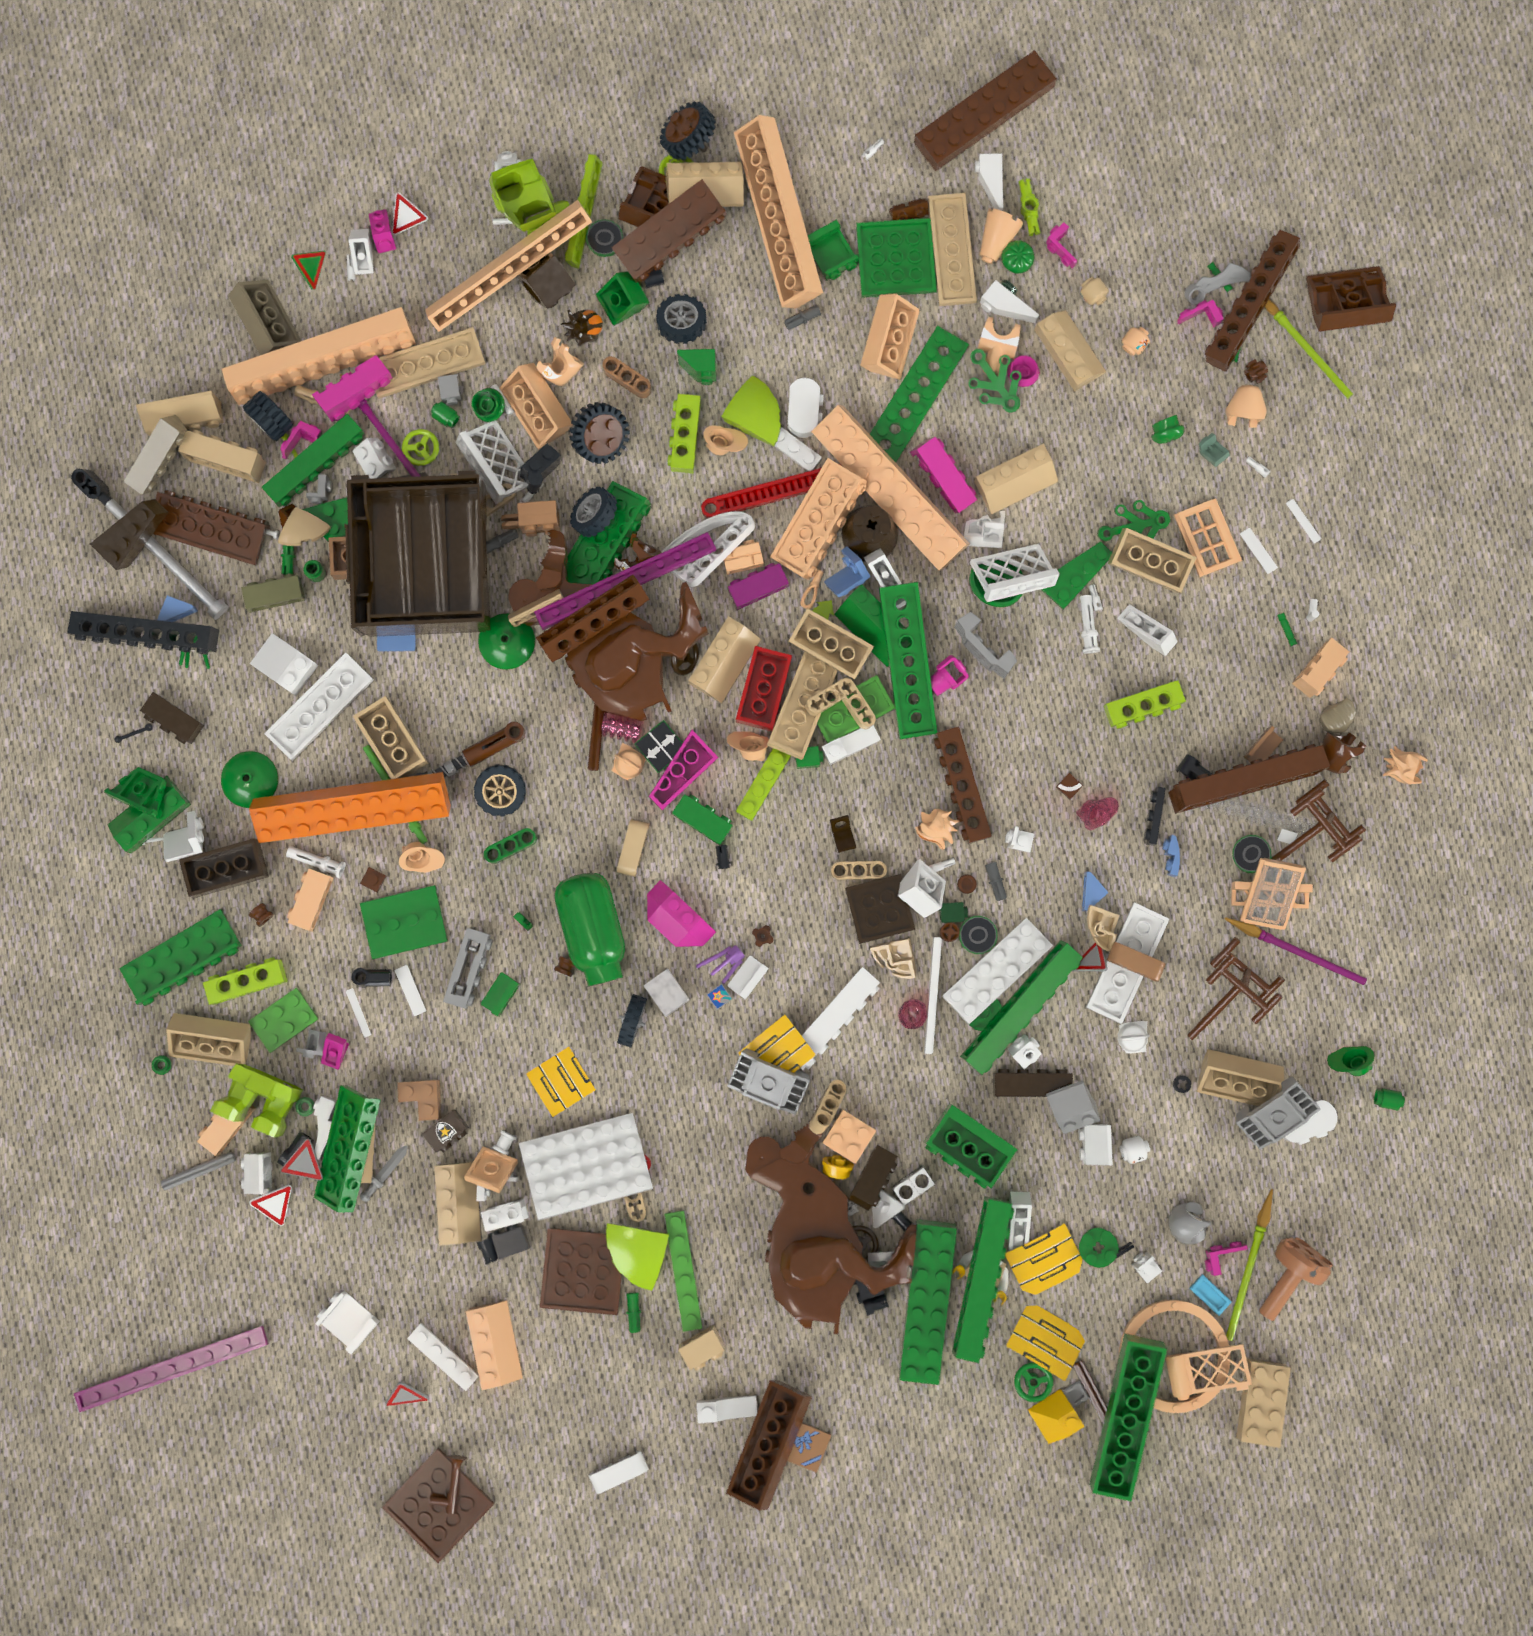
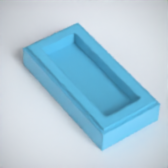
[1189,1274,1232,1316]

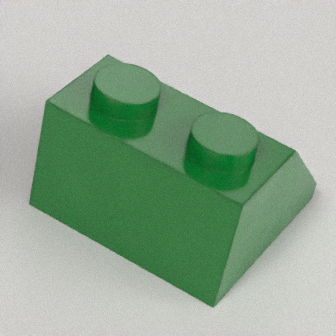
[595,271,650,326]
[677,349,716,385]

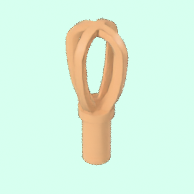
[800,570,824,609]

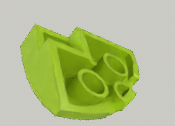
[721,375,781,447]
[606,1223,669,1291]

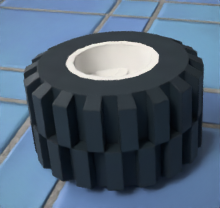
[243,391,293,442]

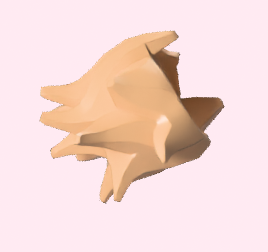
[1383,746,1428,785]
[915,809,959,850]

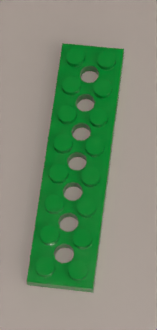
[870,325,969,463]
[879,581,937,739]

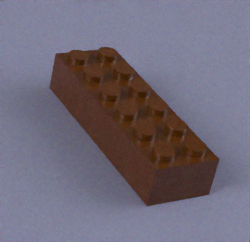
[726,1380,812,1511]

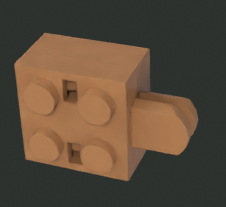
[501,500,560,537]

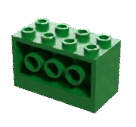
[923,1103,1018,1189]

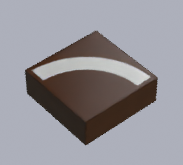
[1056,773,1083,800]

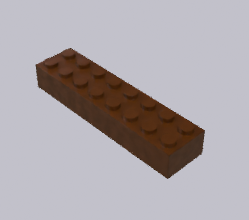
[914,50,1057,171]
[1168,744,1330,814]

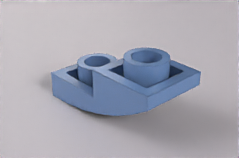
[1162,835,1180,877]

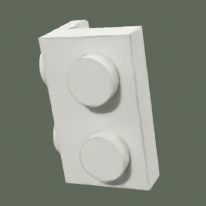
[353,438,396,479]

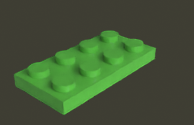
[817,675,895,744]

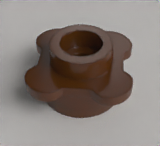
[752,925,774,947]

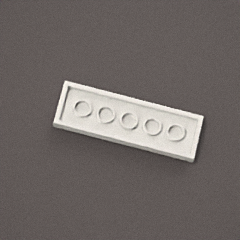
[264,653,374,761]
[1086,902,1169,1024]
[942,918,1053,1025]

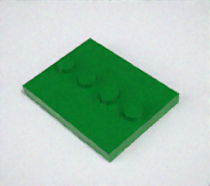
[360,885,448,960]

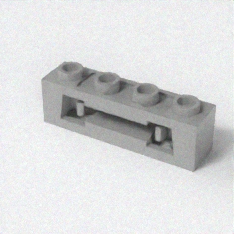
[443,928,493,1009]

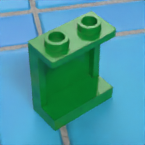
[807,219,859,281]

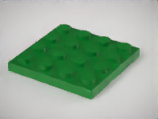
[856,218,936,298]

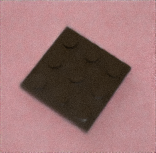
[845,874,915,944]

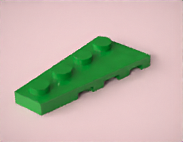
[1040,542,1112,610]

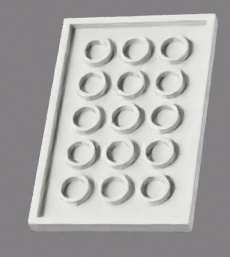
[519,1113,653,1221]

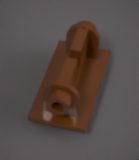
[889,198,929,221]

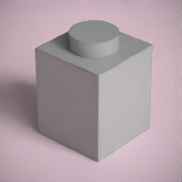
[438,374,462,406]

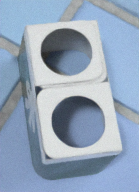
[892,1165,935,1205]

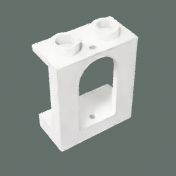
[481,1199,529,1232]

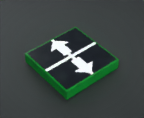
[634,720,682,774]

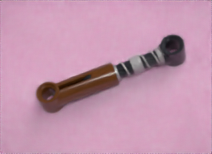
[414,722,526,777]

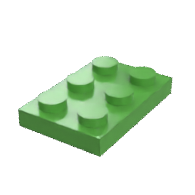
[248,988,319,1053]

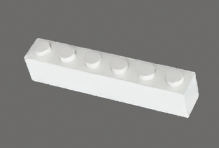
[800,967,880,1070]

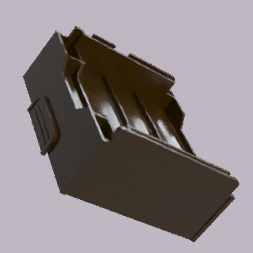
[344,470,491,637]

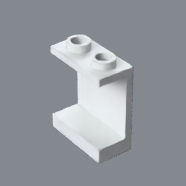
[315,1291,380,1354]

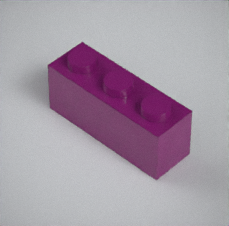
[728,563,789,610]

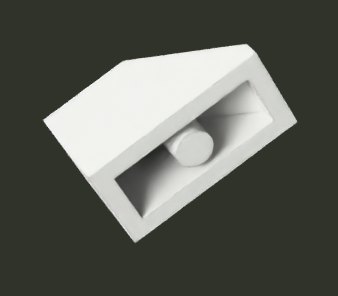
[349,229,374,275]

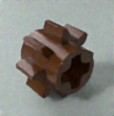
[1244,359,1268,384]

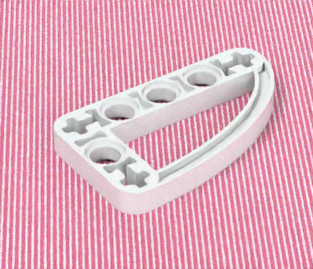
[662,512,755,587]

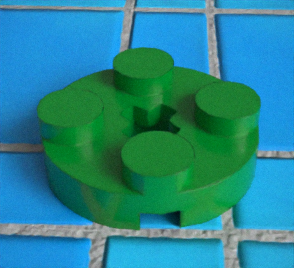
[1079,1228,1118,1268]

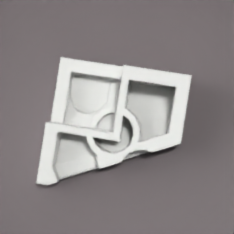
[964,511,1005,548]

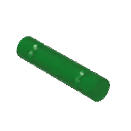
[1207,262,1233,293]
[1277,613,1298,647]

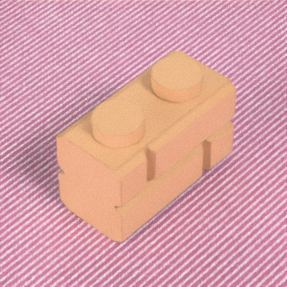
[722,540,764,575]

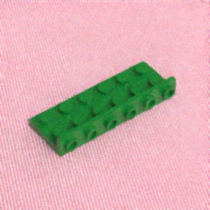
[566,481,651,585]
[119,909,242,1006]
[314,1085,381,1213]

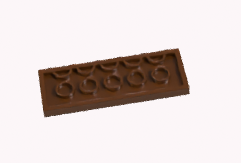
[611,179,727,283]
[153,490,270,565]

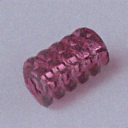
[601,713,643,744]

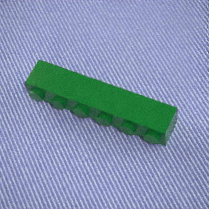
[261,413,365,508]

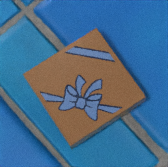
[787,1422,831,1473]

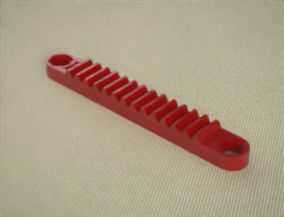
[701,464,842,518]

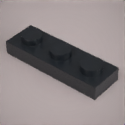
[1144,787,1166,846]

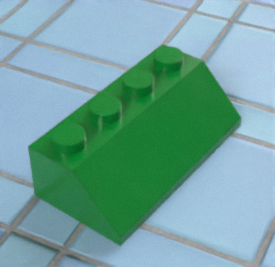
[834,585,911,667]
[107,776,191,854]

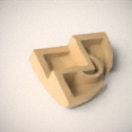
[278,507,331,546]
[1087,905,1119,952]
[870,937,916,979]

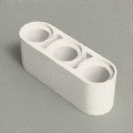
[588,1451,649,1494]

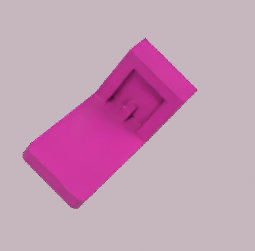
[369,209,396,254]
[1046,222,1077,269]
[1177,300,1224,327]
[280,421,321,460]
[1204,1241,1248,1276]

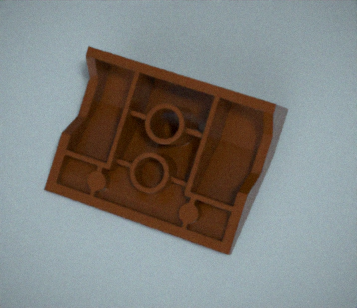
[618,166,669,227]
[1306,266,1396,332]

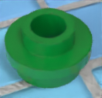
[151,1055,172,1075]
[295,1097,315,1117]

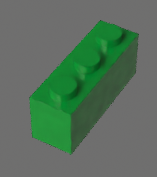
[672,794,733,846]

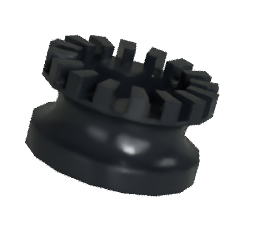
[1173,1076,1192,1093]

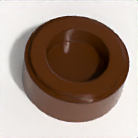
[957,874,977,894]

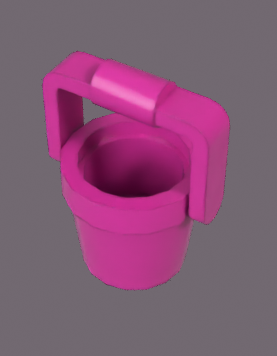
[930,655,969,696]

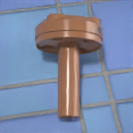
[1259,1237,1333,1321]

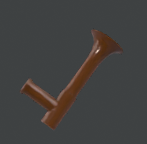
[429,1455,468,1514]

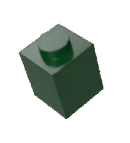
[939,902,968,924]

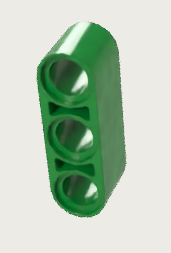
[484,828,537,864]

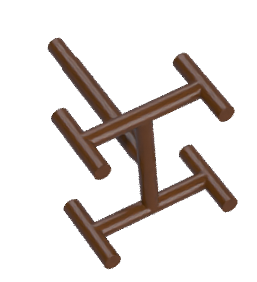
[1268,779,1366,870]
[1187,937,1285,1040]

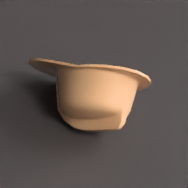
[703,425,748,456]
[727,732,769,761]
[612,743,646,780]
[399,842,445,873]

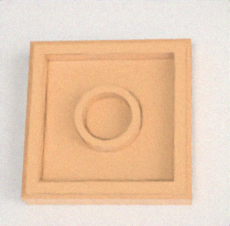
[464,1146,518,1193]

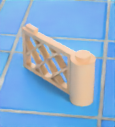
[1165,1344,1252,1401]

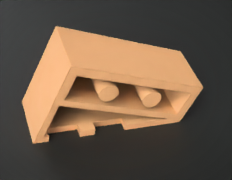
[1292,637,1349,698]

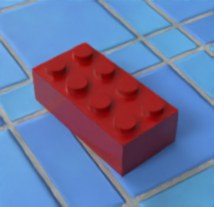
[736,646,792,732]

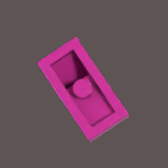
[321,1033,349,1070]

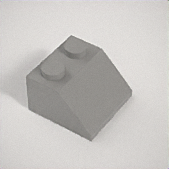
[1046,1080,1100,1134]

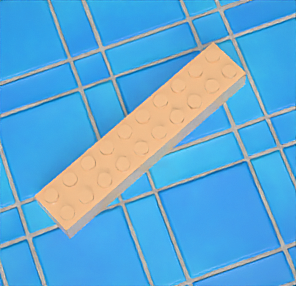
[734,115,823,309]
[221,307,416,405]
[811,405,970,571]

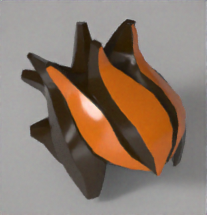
[561,310,603,346]

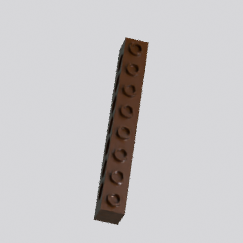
[1204,230,1300,372]

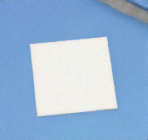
[1277,829,1298,844]

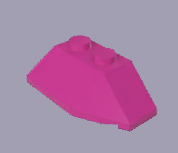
[647,880,716,947]

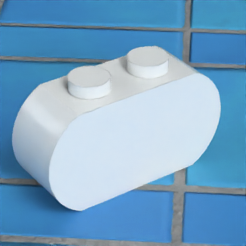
[788,378,824,438]
[1283,1099,1337,1145]

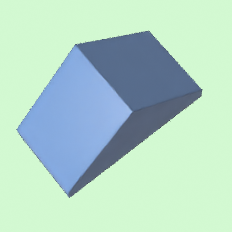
[157,596,198,622]
[1082,872,1109,911]

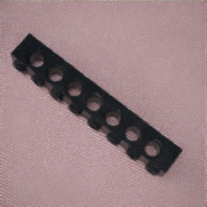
[67,611,219,655]

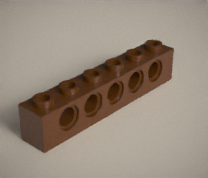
[536,575,650,663]
[934,726,992,844]

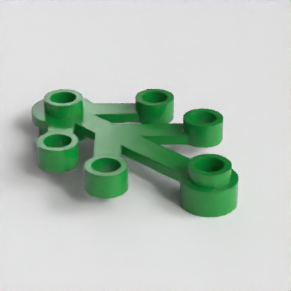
[968,349,1022,413]
[1097,500,1170,541]

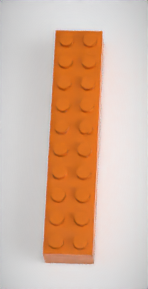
[249,772,451,843]

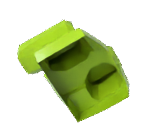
[489,158,570,235]
[210,1064,303,1137]

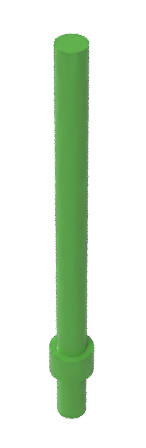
[363,745,428,844]

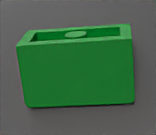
[481,972,520,1017]

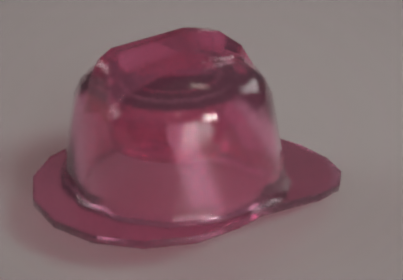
[1076,797,1119,831]

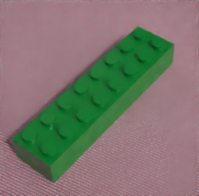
[952,1196,1014,1363]
[899,1219,957,1385]
[1089,1333,1167,1502]

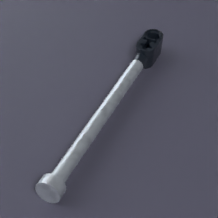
[71,469,228,620]

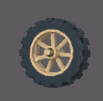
[474,764,526,817]

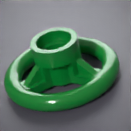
[1014,1362,1053,1402]

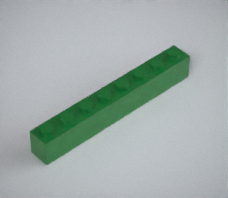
[960,940,1083,1075]

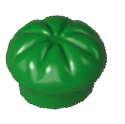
[1001,240,1035,274]
[471,388,505,422]
[1151,415,1185,444]

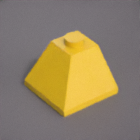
[1027,1389,1085,1444]

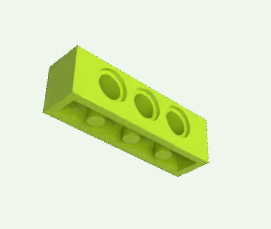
[667,394,701,474]
[1103,680,1186,729]
[203,957,287,1005]

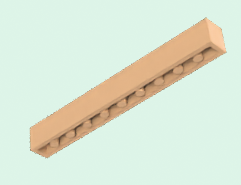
[425,200,592,332]

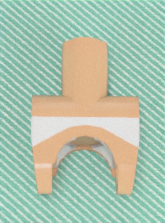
[978,317,1020,376]

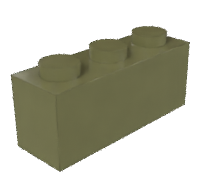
[241,574,305,613]

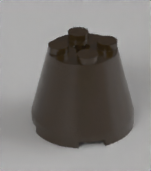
[841,506,898,562]

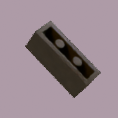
[140,692,204,744]
[848,1145,898,1211]

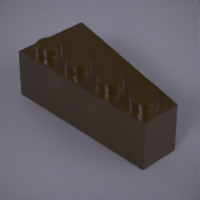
[90,499,168,570]

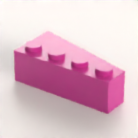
[312,355,393,422]
[909,437,977,514]
[648,730,718,810]

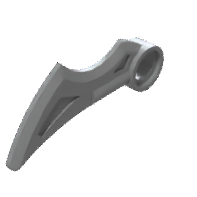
[1185,263,1251,305]

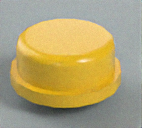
[822,1155,854,1179]

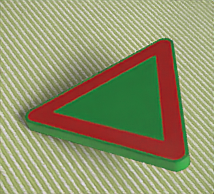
[291,251,326,290]

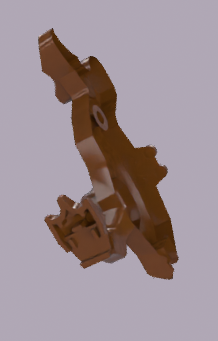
[508,530,709,722]
[745,1105,916,1335]

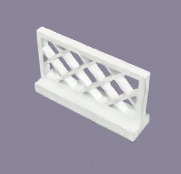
[456,421,528,504]
[970,544,1059,602]

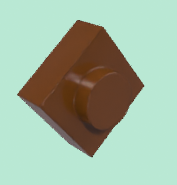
[360,867,386,893]

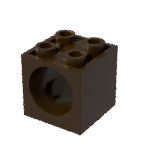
[516,253,576,309]

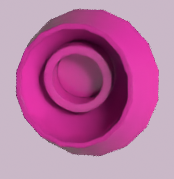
[1007,355,1040,387]

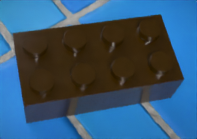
[179,838,269,898]

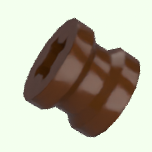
[249,903,274,927]
[939,923,960,942]
[554,956,575,977]

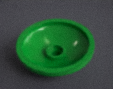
[969,560,1023,607]
[478,613,535,670]
[221,751,278,808]

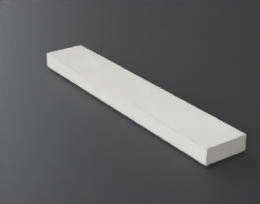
[924,937,942,1054]

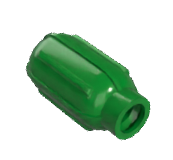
[554,873,625,987]

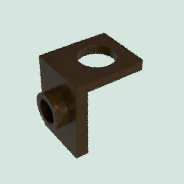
[830,815,857,853]

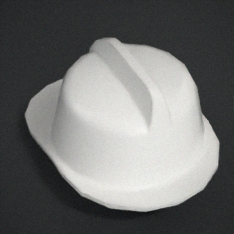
[1118,1021,1150,1053]

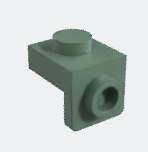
[1199,433,1230,467]

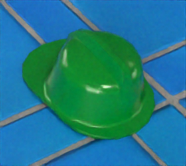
[1327,1046,1375,1076]

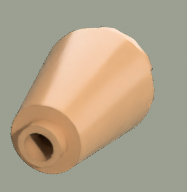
[980,208,1023,264]

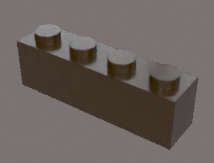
[993,1069,1073,1097]

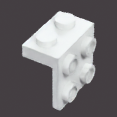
[163,811,204,862]

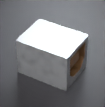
[643,969,690,1017]

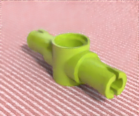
[1018,178,1041,236]

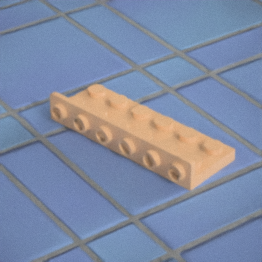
[770,458,867,580]

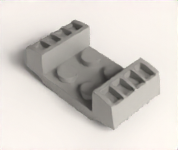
[954,612,1017,679]
[728,1049,810,1115]
[1236,1076,1321,1149]

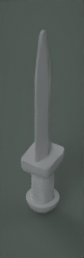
[360,1145,408,1202]

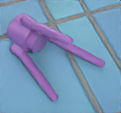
[696,945,745,984]

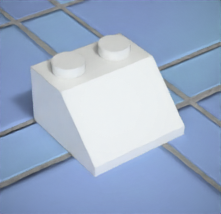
[898,859,946,918]
[1078,1124,1112,1165]
[241,1152,272,1194]

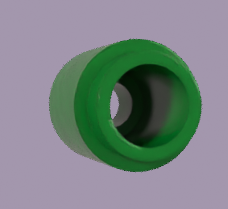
[431,401,460,428]
[303,560,326,582]
[1374,1088,1405,1111]

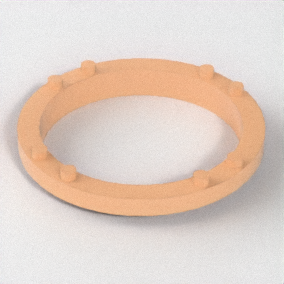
[1119,1300,1230,1413]

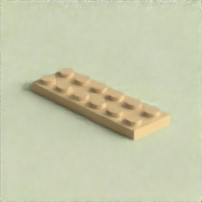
[928,193,977,306]
[376,327,486,399]
[767,651,838,760]

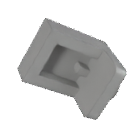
[306,474,332,504]
[296,1029,326,1058]

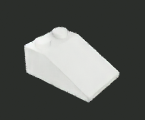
[250,633,318,696]

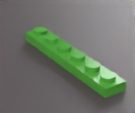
[665,1210,702,1332]

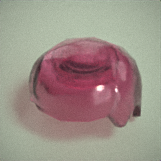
[898,999,927,1030]

